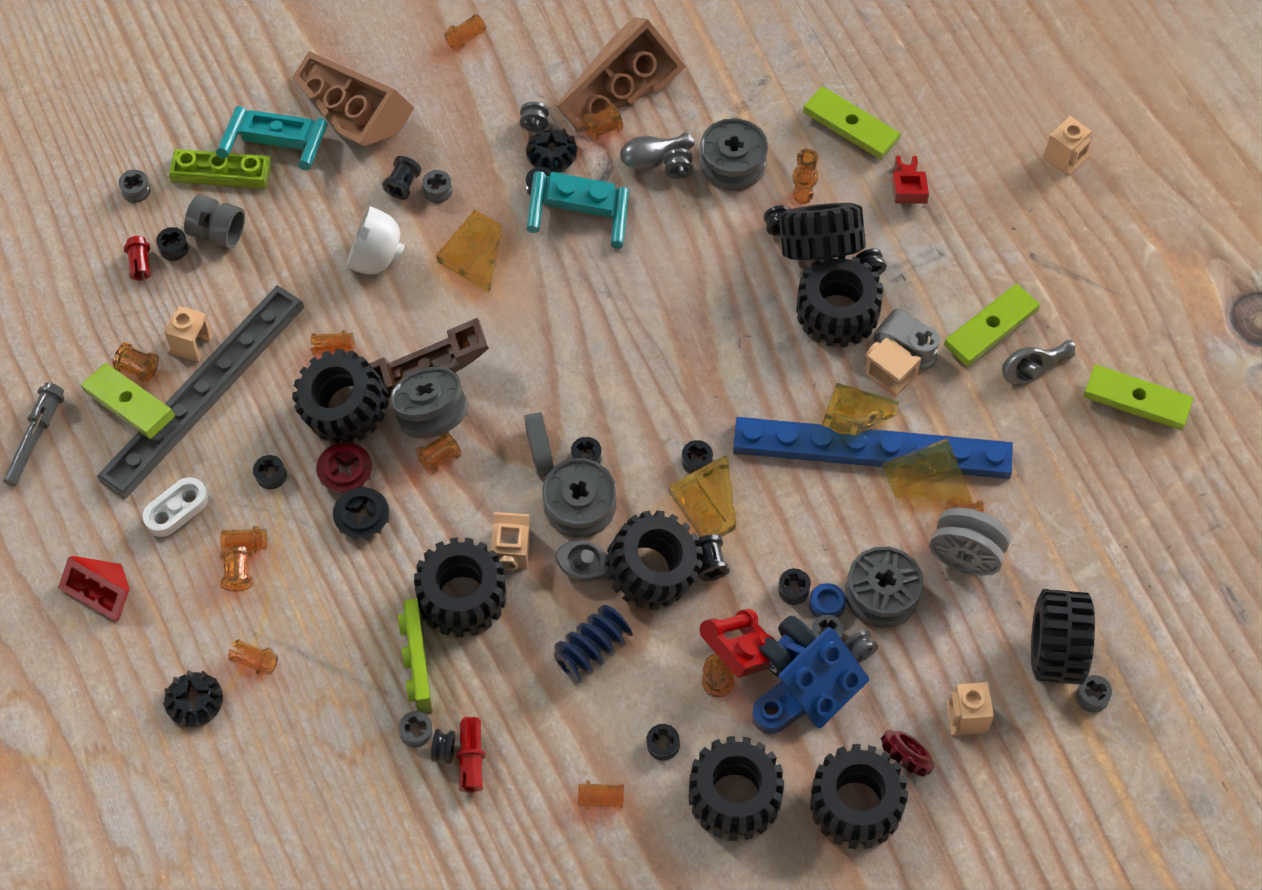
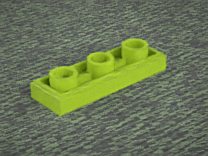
[803,86,901,160]
[169,149,272,189]
[944,283,1041,367]
[81,362,175,439]
[1083,364,1194,431]
[398,598,433,713]

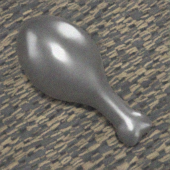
[620,132,695,170]
[1002,340,1076,385]
[555,540,609,581]

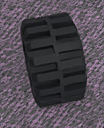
[779,203,866,260]
[796,256,883,347]
[292,349,389,444]
[605,510,703,610]
[414,537,507,637]
[1031,589,1095,685]
[688,736,784,841]
[810,744,908,849]

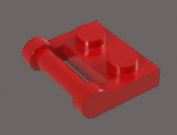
[699,608,777,678]

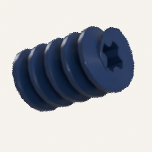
[554,605,633,684]

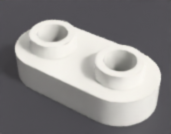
[143,477,208,537]

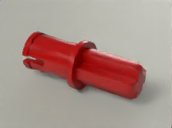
[456,717,486,793]

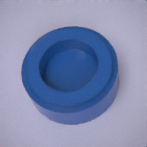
[809,583,846,618]

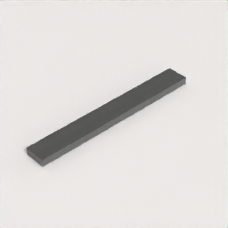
[97,285,304,499]

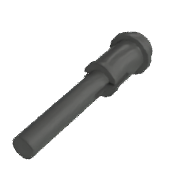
[3,382,64,486]

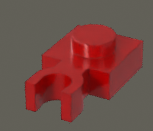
[891,156,929,204]

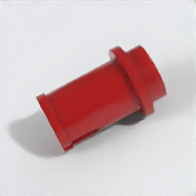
[123,236,151,281]

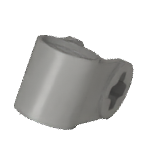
[873,309,940,370]

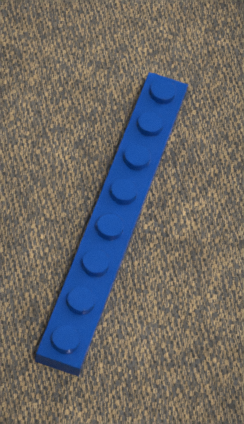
[733,417,1013,479]

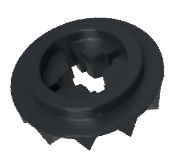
[526,126,577,172]
[333,487,389,541]
[163,670,223,727]

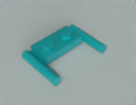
[216,106,328,171]
[526,171,629,249]

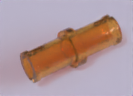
[792,148,819,204]

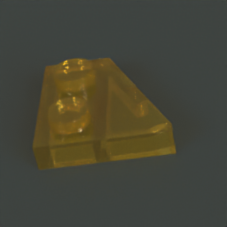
[436,209,502,292]
[822,383,900,436]
[882,438,973,504]
[668,455,736,537]

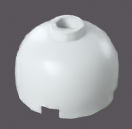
[345,206,405,275]

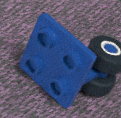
[758,615,869,728]

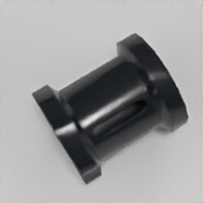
[382,156,422,200]
[696,534,730,581]

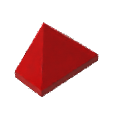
[58,556,130,621]

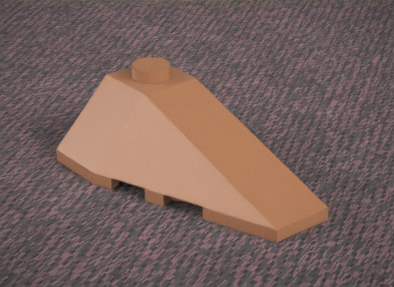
[556,17,686,130]
[292,51,414,147]

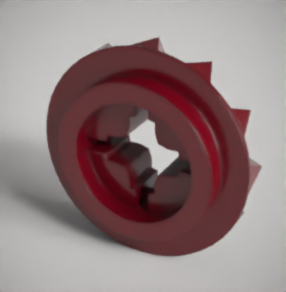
[316,442,373,494]
[880,730,935,777]

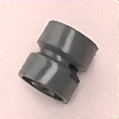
[184,194,245,249]

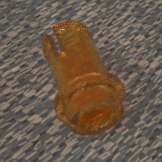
[445,14,486,49]
[311,330,355,355]
[220,526,268,554]
[228,639,278,676]
[578,780,624,810]

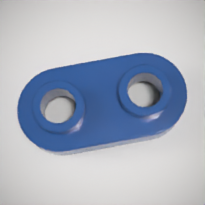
[752,682,804,734]

